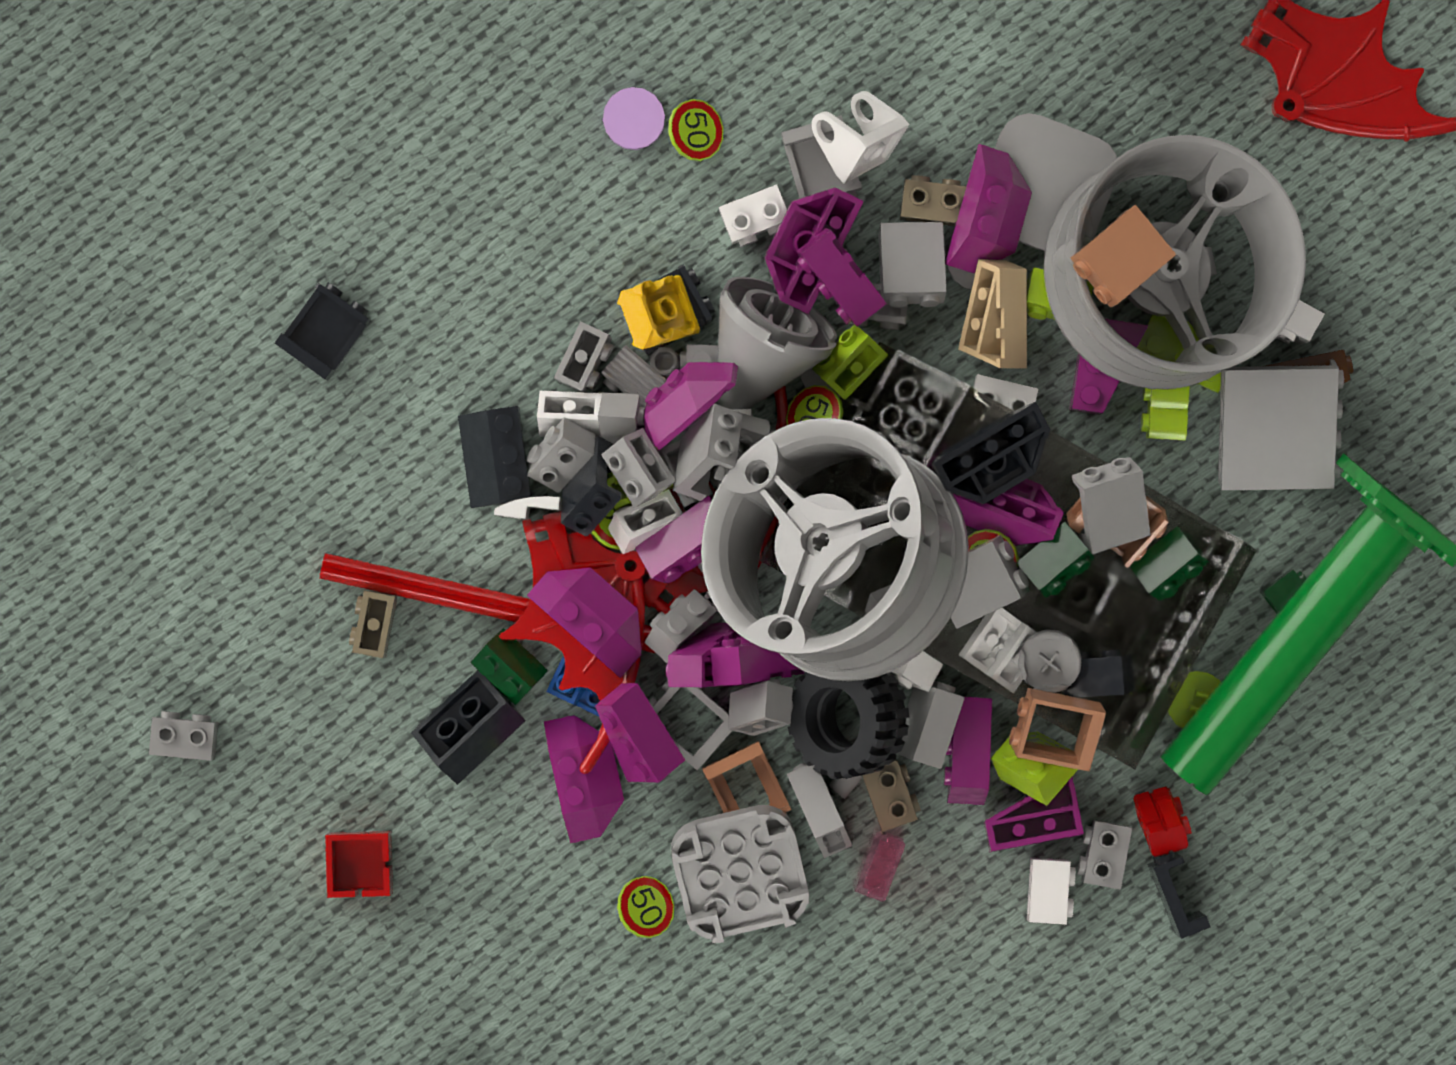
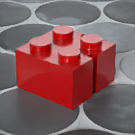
[325,831,393,898]

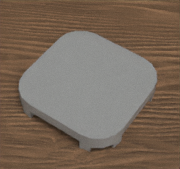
[994,113,1117,252]
[671,805,809,943]

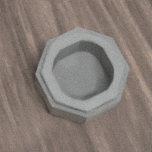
[650,347,680,378]

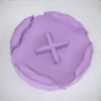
[603,87,665,150]

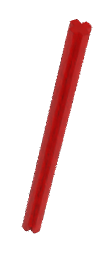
[319,553,655,653]

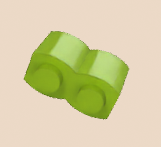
[1141,386,1190,441]

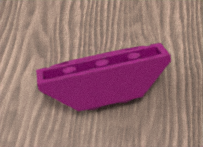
[945,144,1032,274]
[764,187,864,314]
[644,362,738,452]
[953,479,1064,546]
[527,568,642,678]
[544,715,624,843]

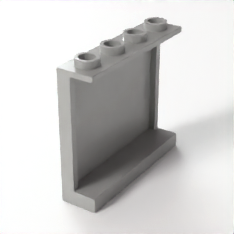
[1218,360,1344,490]

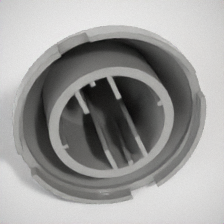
[718,277,837,409]

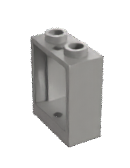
[649,681,732,770]

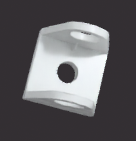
[812,91,910,184]

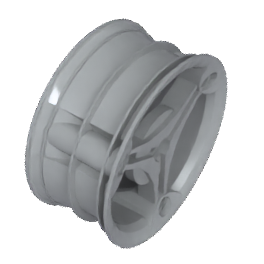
[1044,135,1306,389]
[701,418,969,681]

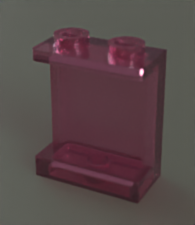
[853,828,905,902]

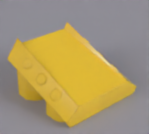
[617,275,700,350]

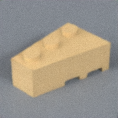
[958,259,1027,369]

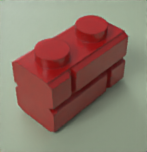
[1133,786,1192,857]

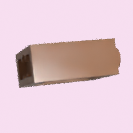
[1009,688,1106,771]

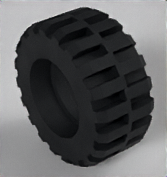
[787,672,909,779]

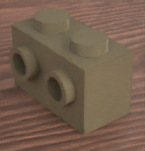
[899,175,966,227]
[349,591,398,658]
[862,759,921,832]

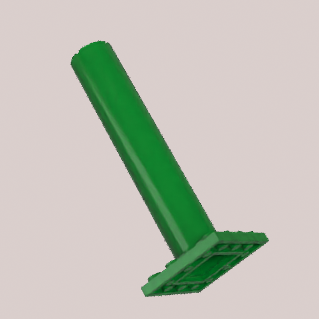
[1160,453,1456,796]

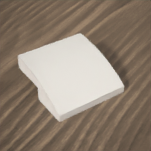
[494,496,562,520]
[958,608,1036,693]

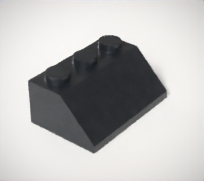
[458,406,532,508]
[411,670,526,785]

